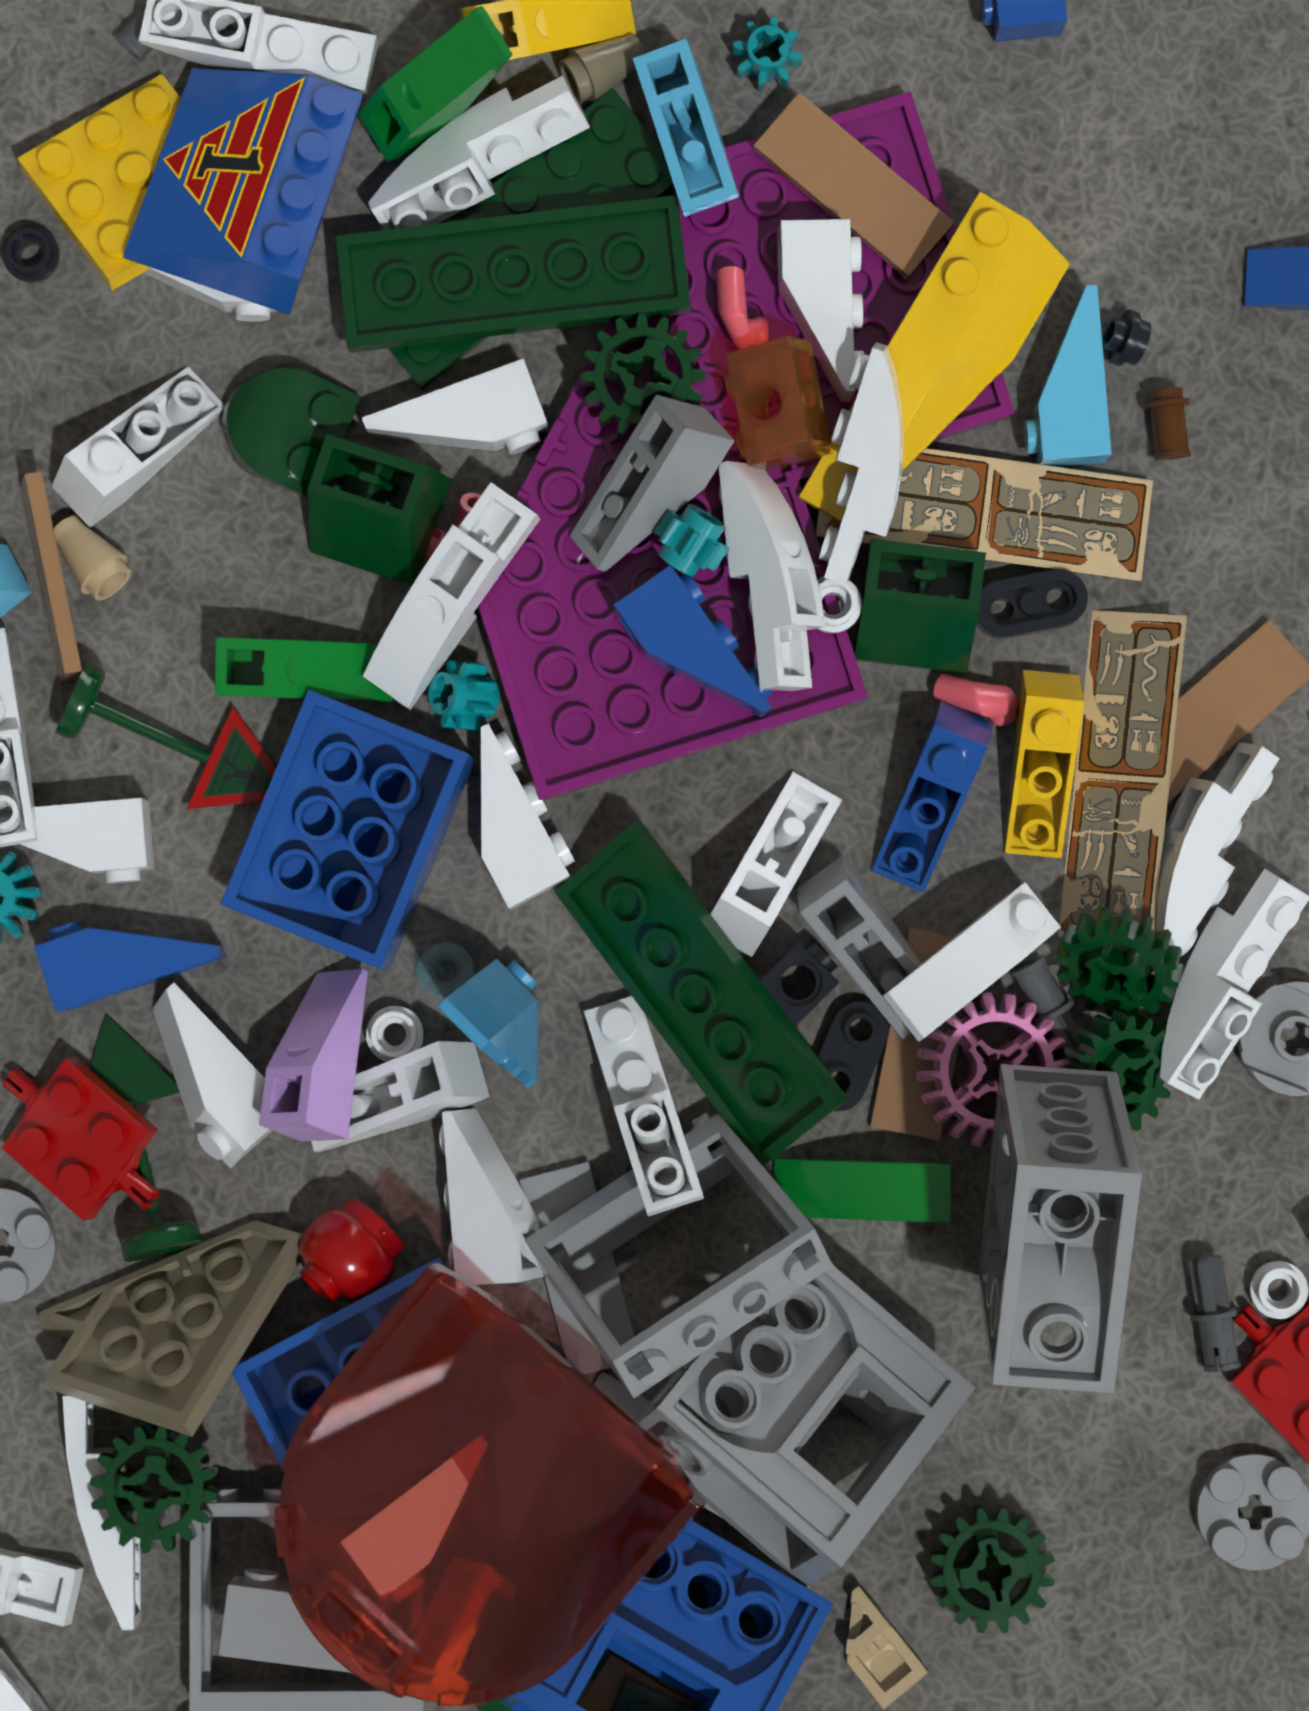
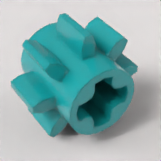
[732,16,803,92]
[654,504,729,577]
[428,660,500,731]

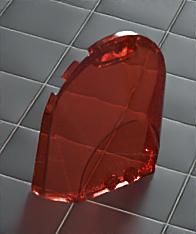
[275,1263,707,1707]

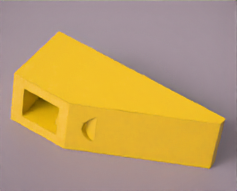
[459,0,636,60]
[1005,670,1085,858]

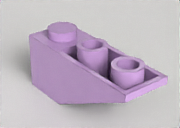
[259,969,368,1142]

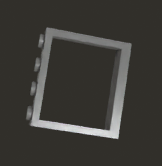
[524,1114,833,1399]
[189,1484,427,1711]

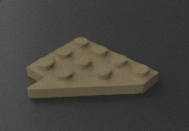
[37,1220,302,1437]

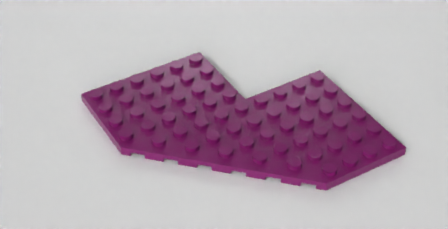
[478,91,1015,801]

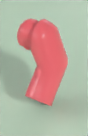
[933,673,1019,726]

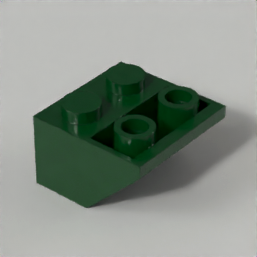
[308,434,452,586]
[854,539,986,674]

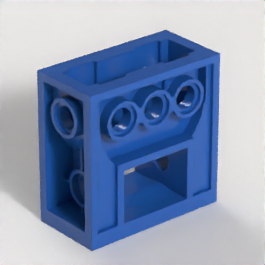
[499,1484,834,1711]

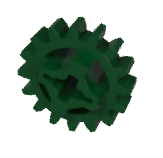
[580,313,706,439]
[1055,907,1184,1017]
[1064,1009,1171,1131]
[90,1424,220,1554]
[928,1504,1055,1634]

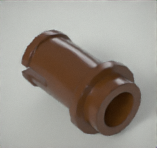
[1144,387,1191,461]

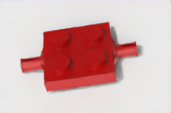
[1,1057,160,1221]
[1227,1301,1309,1465]

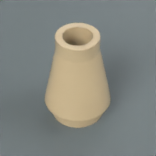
[53,515,131,601]

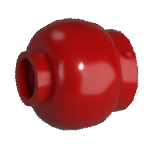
[299,1197,404,1304]

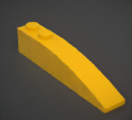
[798,191,1070,523]

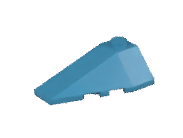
[437,959,539,1090]

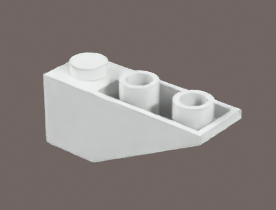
[777,219,864,402]
[51,366,225,528]
[481,724,575,910]
[439,1108,543,1286]

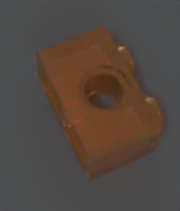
[725,336,833,471]

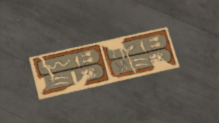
[816,435,1153,581]
[1058,610,1187,937]

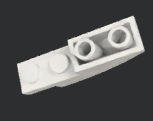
[139,0,378,97]
[368,76,590,230]
[819,342,904,585]
[719,461,825,691]
[363,482,540,710]
[0,628,37,847]
[1154,742,1280,956]
[1160,869,1309,1099]
[584,996,704,1217]

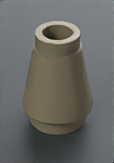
[558,33,645,103]

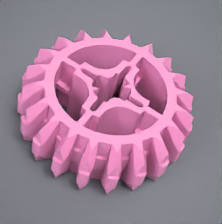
[915,992,1071,1147]

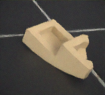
[846,1586,930,1709]

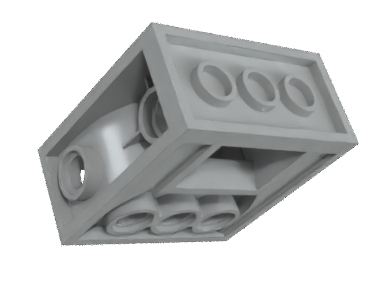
[977,1064,1142,1393]
[625,1249,976,1587]

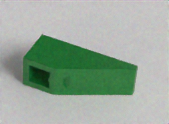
[358,6,513,162]
[214,637,393,701]

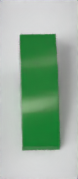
[774,1158,951,1223]

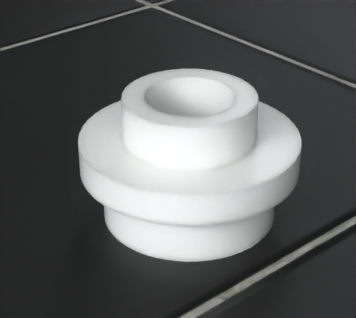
[817,577,862,633]
[366,1006,424,1062]
[1249,1261,1308,1319]

